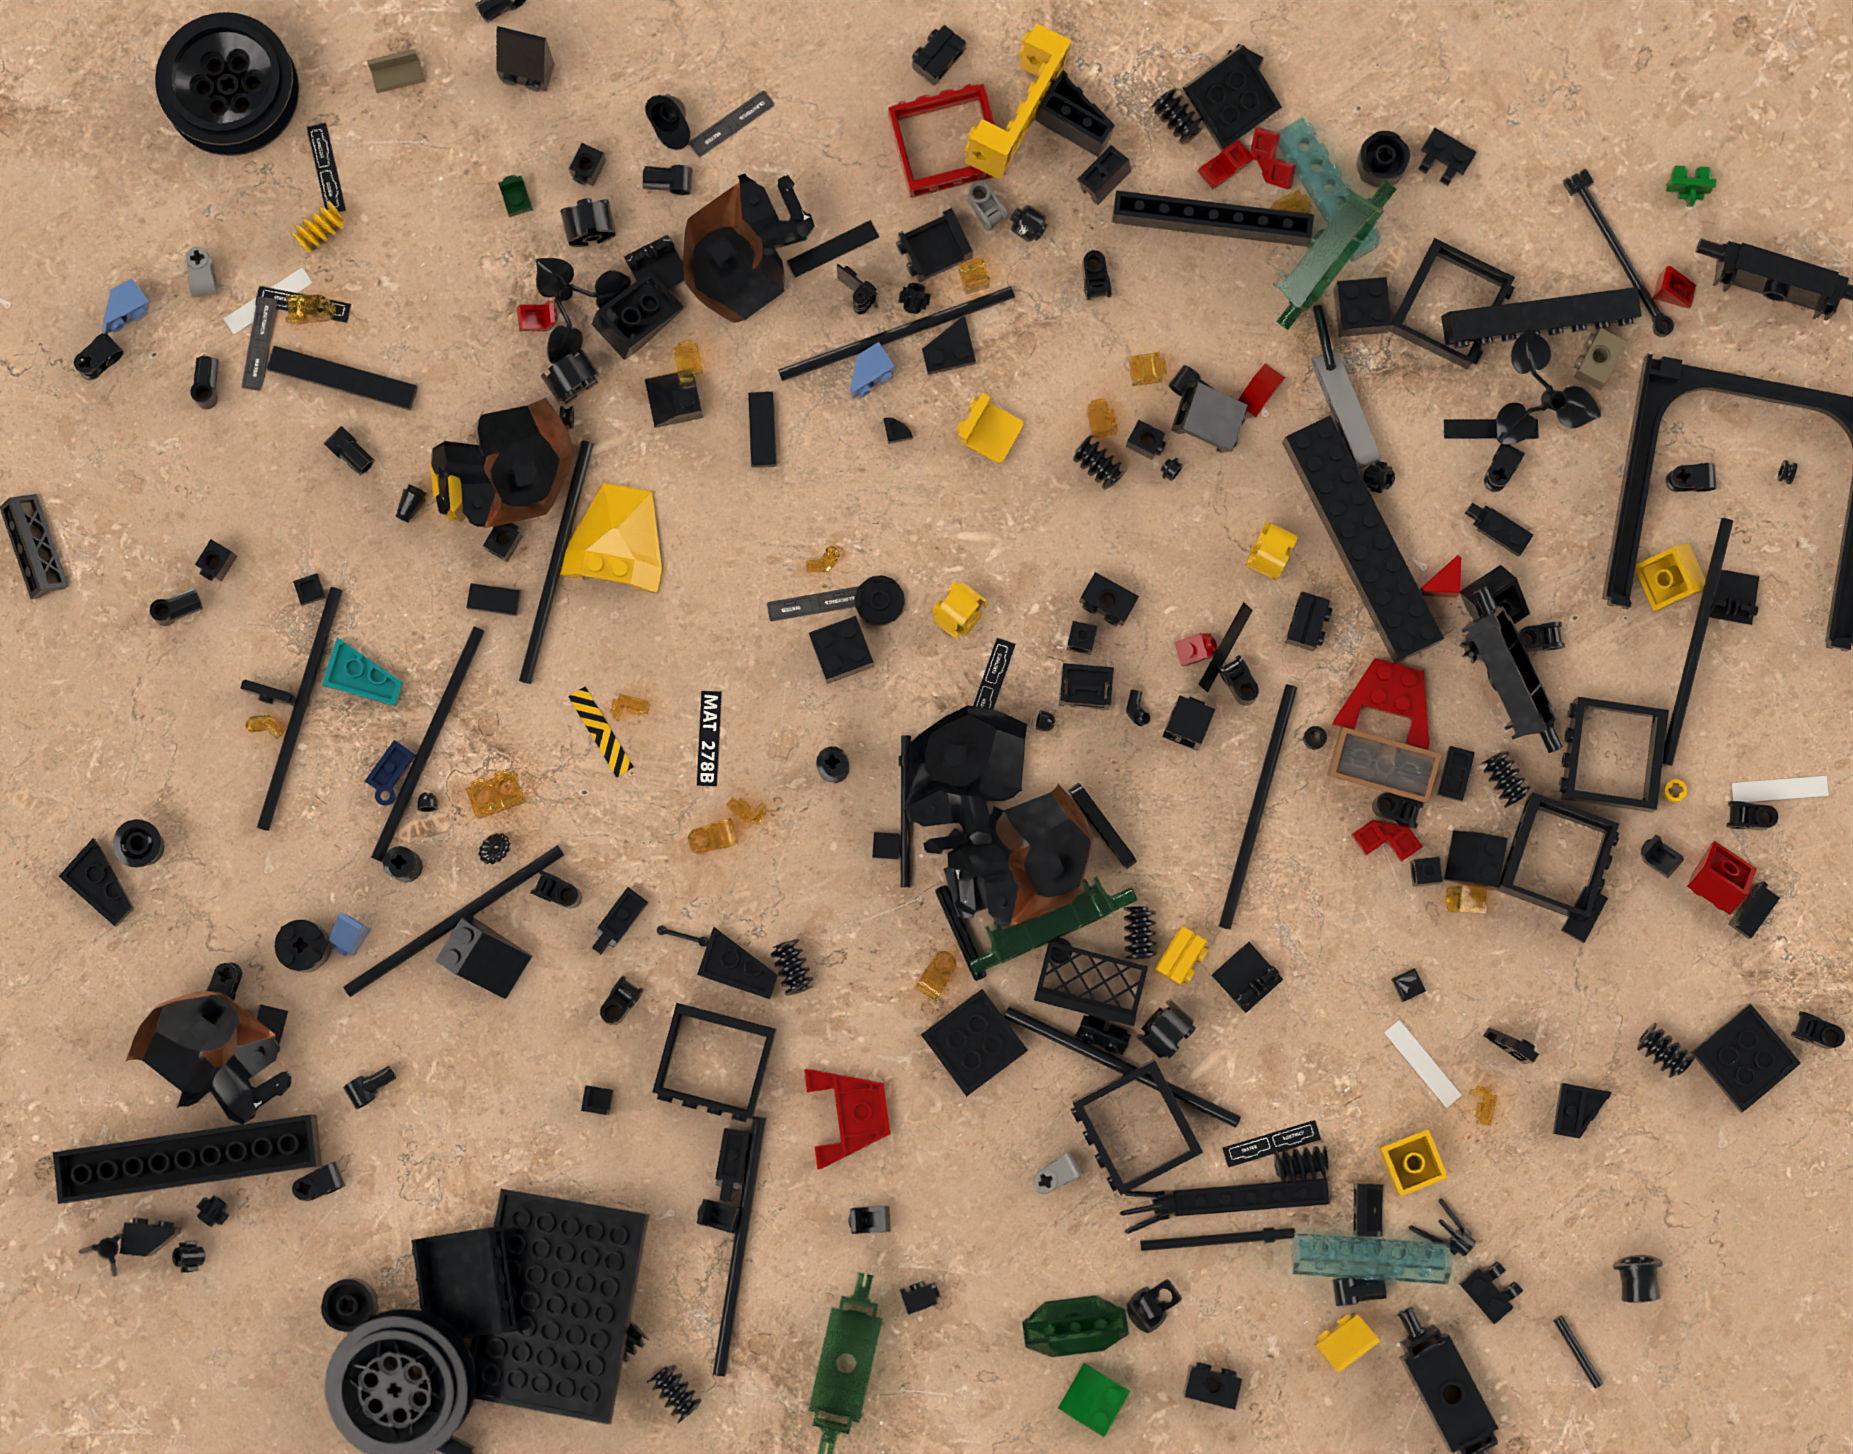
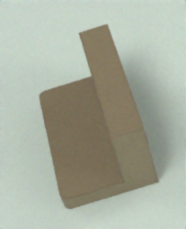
[367,49,425,93]

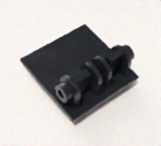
[624,234,685,289]
[837,264,878,315]
[1710,570,1760,625]
[1211,942,1283,1014]

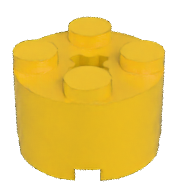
[1245,521,1298,581]
[931,581,988,641]

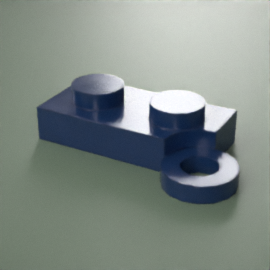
[365,740,416,806]

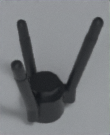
[1120,1190,1176,1234]
[1409,1199,1476,1257]
[79,1234,122,1277]

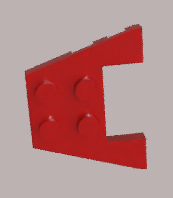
[1332,658,1429,750]
[804,1069,891,1170]

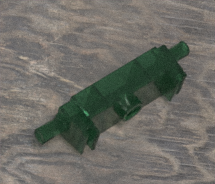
[1273,180,1397,330]
[969,876,1138,975]
[808,1272,883,1454]

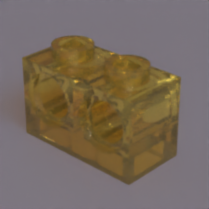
[465,769,526,819]

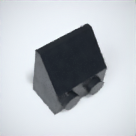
[1460,564,1530,624]
[1443,830,1508,891]

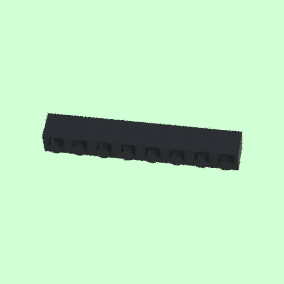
[1112,190,1314,247]
[1441,287,1642,348]

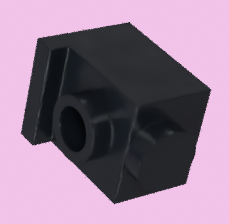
[899,1281,941,1315]

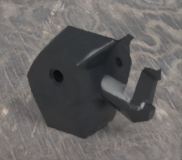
[903,705,1027,854]

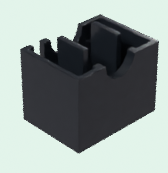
[1058,663,1114,710]
[1162,695,1215,751]

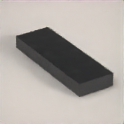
[748,391,776,468]

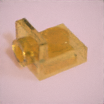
[1270,189,1311,214]
[673,341,703,378]
[610,693,650,722]
[726,797,767,827]
[1445,886,1487,914]
[1468,1086,1497,1126]

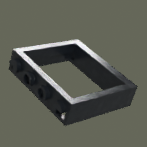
[1389,238,1515,370]
[1559,697,1669,812]
[1497,792,1619,922]
[652,1003,777,1122]
[1070,1059,1203,1195]

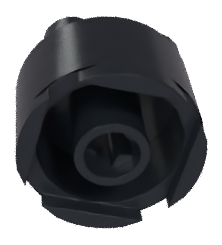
[1356,131,1410,188]
[560,198,616,247]
[541,349,599,404]
[274,920,332,973]
[1136,999,1196,1058]
[321,1278,378,1332]

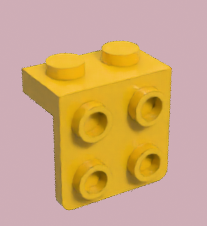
[956,392,1024,464]

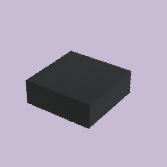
[293,573,326,606]
[872,832,899,860]

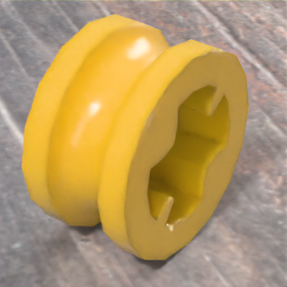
[1663,779,1687,803]

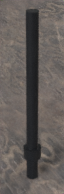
[898,735,911,888]
[1140,1227,1296,1251]

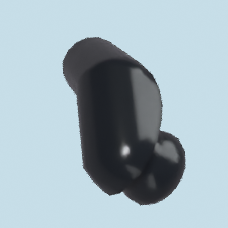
[1126,689,1150,726]

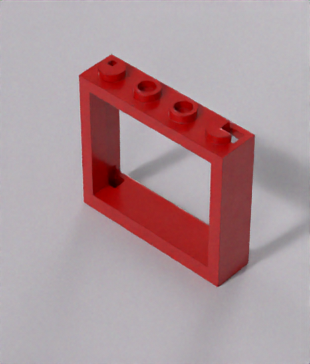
[888,84,1006,198]

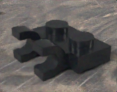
[1418,127,1477,186]
[1459,1261,1523,1325]

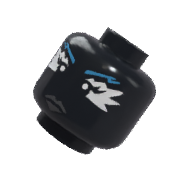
[1009,205,1048,242]

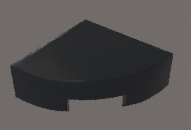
[883,418,913,444]

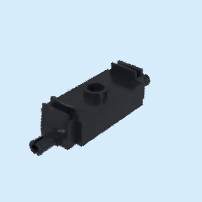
[1695,238,1853,321]
[1461,586,1563,753]
[1397,1307,1499,1454]

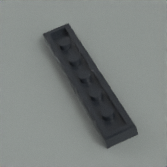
[266,346,418,411]
[1173,1178,1329,1217]

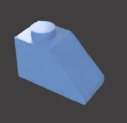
[329,912,371,956]

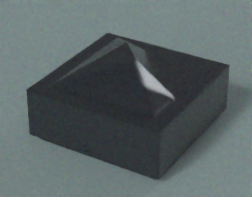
[1391,968,1426,1002]

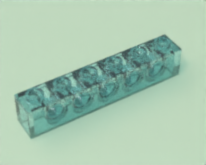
[1277,117,1380,262]
[1291,1233,1452,1285]

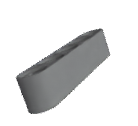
[1311,349,1380,469]

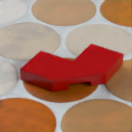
[1250,127,1296,189]
[1351,820,1423,862]

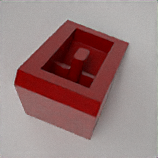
[1653,266,1696,308]
[1238,363,1285,418]
[1419,555,1462,598]

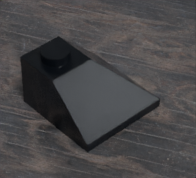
[645,369,703,428]

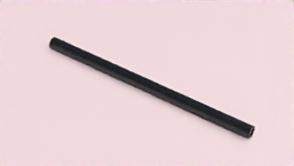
[778,286,1015,381]
[519,441,594,684]
[1663,518,1734,766]
[256,587,343,831]
[371,626,485,862]
[1218,684,1297,930]
[343,845,564,997]
[1004,1006,1241,1128]
[712,1116,766,1377]

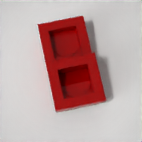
[1197,140,1254,190]

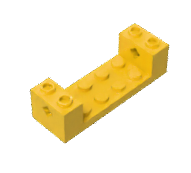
[964,23,1072,180]

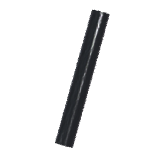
[1313,305,1336,371]
[1553,1315,1603,1389]

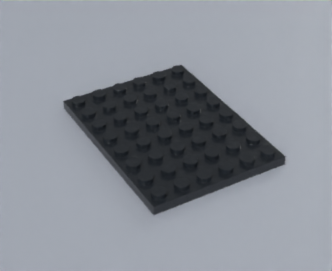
[470,1189,650,1424]

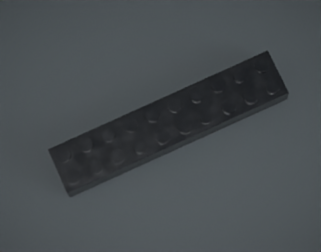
[1282,415,1444,664]
[52,1114,322,1204]

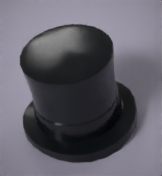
[113,819,164,868]
[1613,1255,1663,1303]

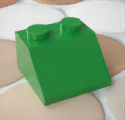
[1058,1363,1130,1437]

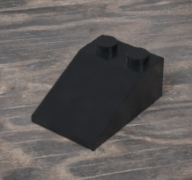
[496,26,555,92]
[592,271,684,361]
[435,915,533,999]

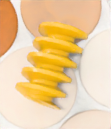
[289,201,344,254]

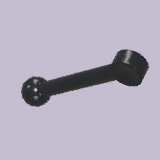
[657,925,708,947]

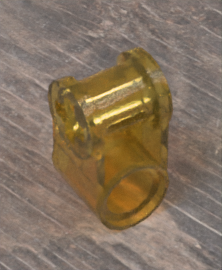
[285,294,336,324]
[688,818,739,854]
[915,951,956,1001]

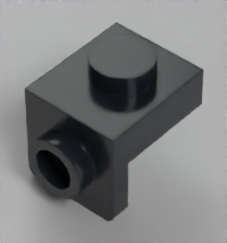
[1641,834,1684,879]
[697,1199,741,1234]
[848,1206,891,1234]

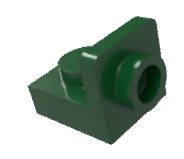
[498,175,533,217]

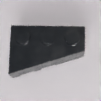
[1035,70,1115,157]

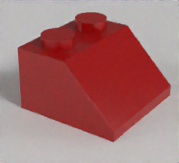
[1687,841,1757,915]

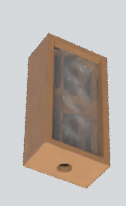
[1327,727,1442,803]

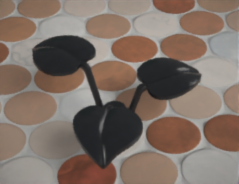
[536,258,631,364]
[1496,329,1601,445]

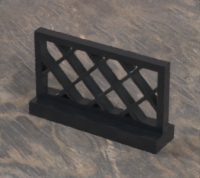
[1034,941,1148,1026]

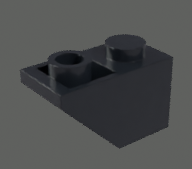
[119,1218,181,1257]

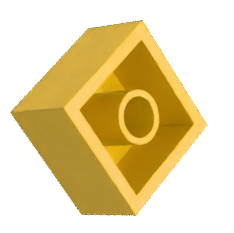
[1377,1129,1448,1197]

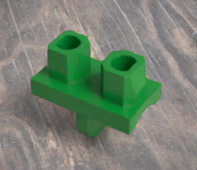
[1666,166,1716,207]

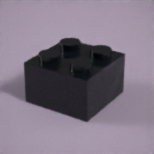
[1333,277,1392,337]
[809,616,874,684]

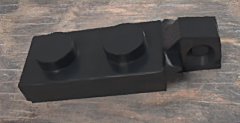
[1465,503,1534,557]
[592,887,649,955]
[715,1128,750,1202]

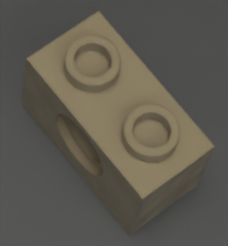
[1573,328,1628,390]

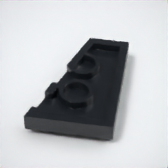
[58,838,134,927]
[697,927,778,1000]

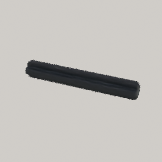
[935,885,987,981]

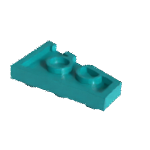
[322,637,403,707]

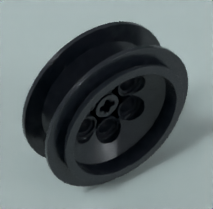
[155,12,299,156]
[325,1308,476,1454]

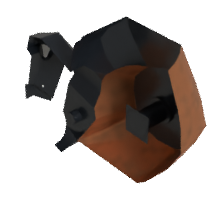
[683,173,815,322]
[431,397,574,528]
[947,783,1093,926]
[125,991,292,1124]

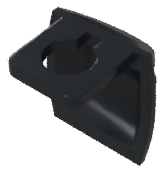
[1127,1279,1182,1333]

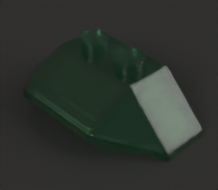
[1022,1295,1129,1357]

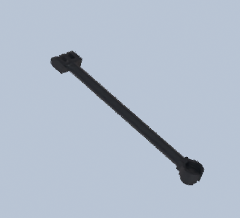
[1563,169,1674,337]

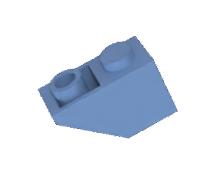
[102,279,149,335]
[850,342,895,399]

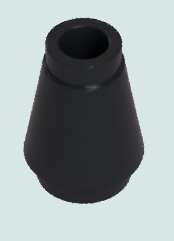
[395,484,427,523]

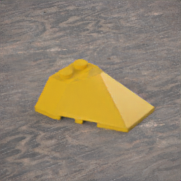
[559,483,662,594]

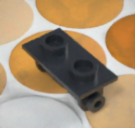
[1075,1015,1131,1055]

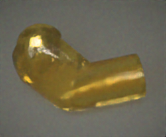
[806,546,840,572]
[245,714,285,739]

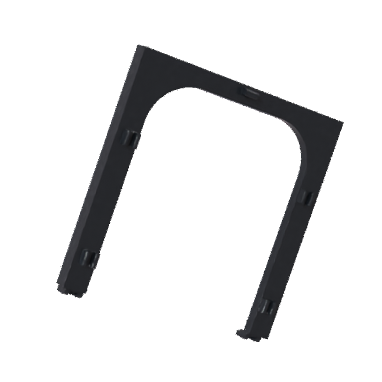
[1602,353,1853,652]

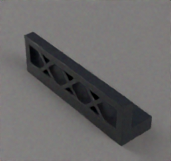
[0,494,68,599]

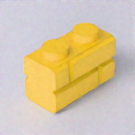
[1154,926,1209,986]

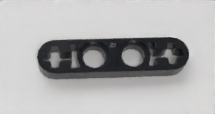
[1068,783,1137,869]

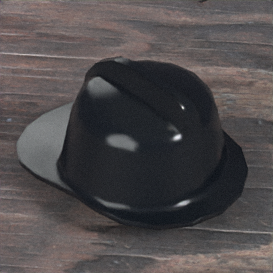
[645,94,690,150]

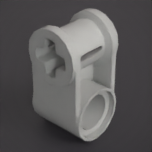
[968,181,1009,231]
[186,247,218,297]
[1033,1152,1083,1194]

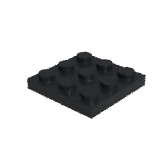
[1182,45,1282,150]
[921,989,1028,1097]
[1690,1004,1801,1112]

